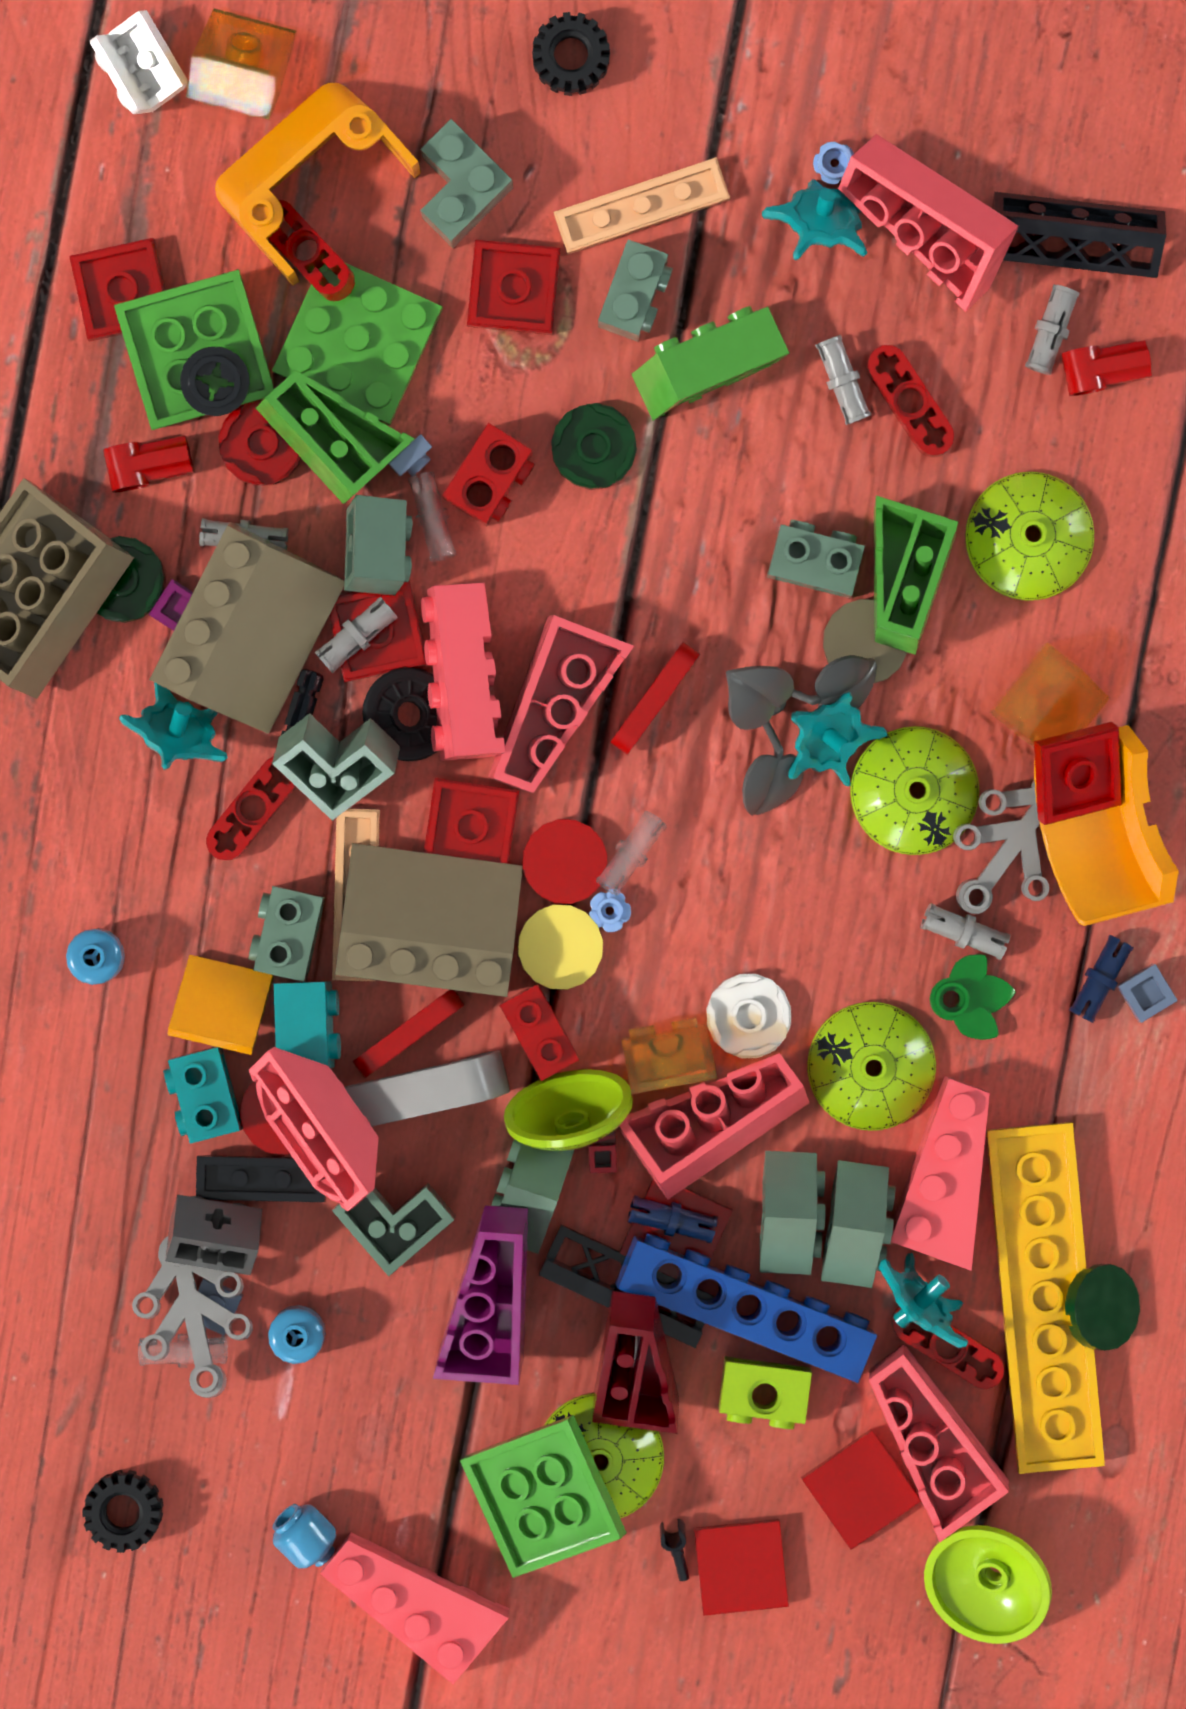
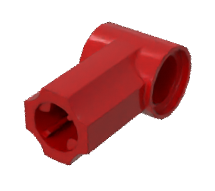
[1061,340,1152,396]
[103,436,194,493]

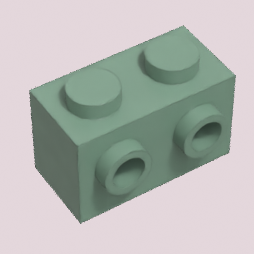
[598,239,673,342]
[344,495,413,596]
[766,520,865,599]
[248,886,326,982]

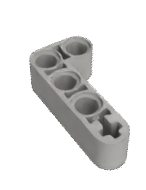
[345,1050,510,1127]

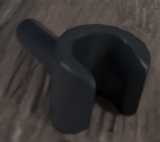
[660,1519,689,1581]

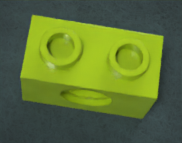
[718,1356,812,1429]

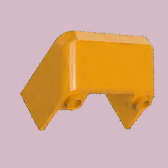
[215,83,421,286]

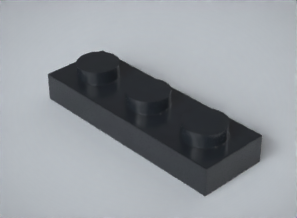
[196,1155,326,1202]

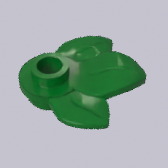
[929,954,1015,1040]

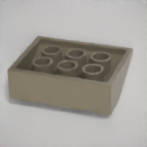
[0,478,134,699]
[149,522,345,734]
[335,843,523,997]

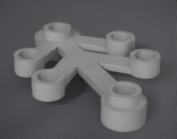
[953,780,1050,914]
[132,1236,253,1398]

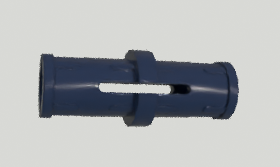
[1069,935,1134,1023]
[627,1195,718,1244]

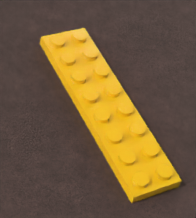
[986,1122,1105,1474]

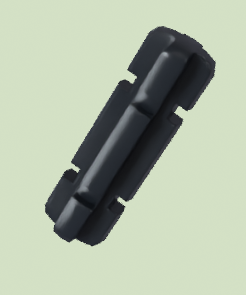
[281,669,324,735]

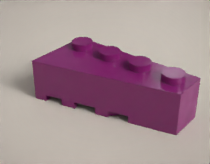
[433,1205,528,1385]

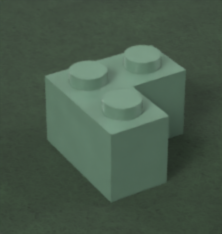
[420,119,513,248]
[272,713,400,821]
[491,1139,574,1254]
[759,1151,825,1275]
[821,1160,896,1288]
[332,1183,456,1276]

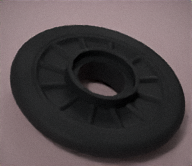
[362,667,438,761]

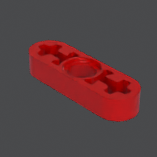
[269,200,355,301]
[867,345,954,457]
[610,642,700,755]
[206,756,296,860]
[352,990,465,1078]
[891,1306,1004,1389]

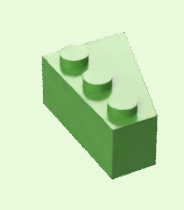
[631,306,789,421]
[256,370,414,504]
[874,495,958,655]

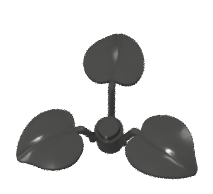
[726,655,877,816]

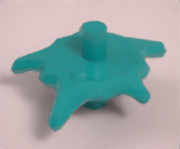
[762,179,868,261]
[119,682,228,770]
[788,692,887,786]
[879,1253,968,1348]

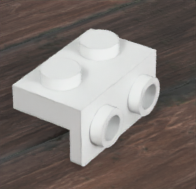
[90,10,190,114]

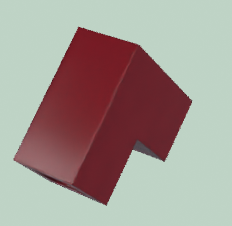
[589,1130,617,1173]

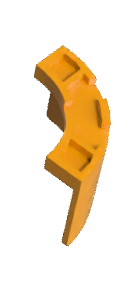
[1034,725,1179,926]

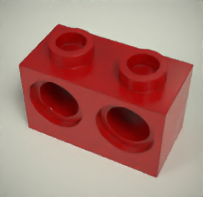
[442,423,535,526]
[499,983,579,1081]

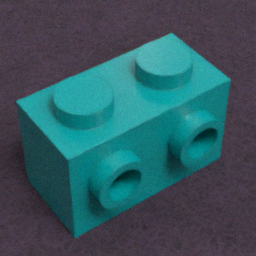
[274,981,341,1068]
[164,1047,243,1144]

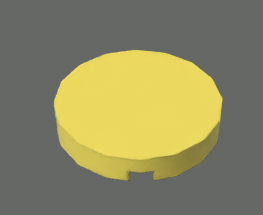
[518,904,603,990]

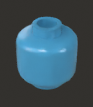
[66,928,125,985]
[268,1305,326,1364]
[272,1504,336,1569]

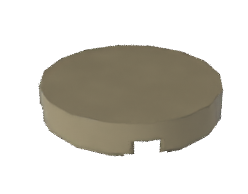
[823,599,907,683]

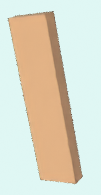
[554,157,730,255]
[332,809,380,981]

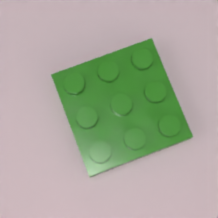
[272,256,443,425]
[114,269,275,430]
[460,1415,627,1578]

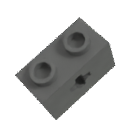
[165,1195,262,1275]

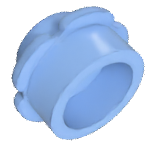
[813,142,854,184]
[589,890,631,932]

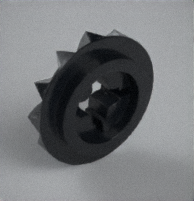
[180,346,250,416]

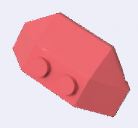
[249,1047,379,1212]

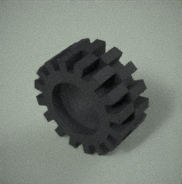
[532,12,610,96]
[82,1470,163,1553]

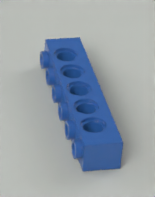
[615,1233,877,1383]

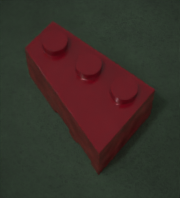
[592,1291,679,1434]

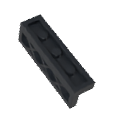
[992,192,1166,278]
[539,1224,715,1348]

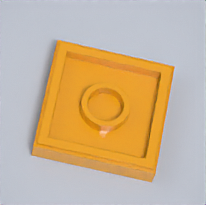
[168,955,273,1055]

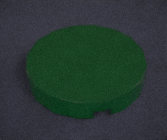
[551,403,637,490]
[97,536,166,623]
[1065,1264,1140,1351]

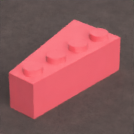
[838,134,1019,312]
[421,583,506,761]
[488,615,634,793]
[618,1053,809,1200]
[891,1076,990,1271]
[869,1344,1009,1542]
[320,1532,510,1685]

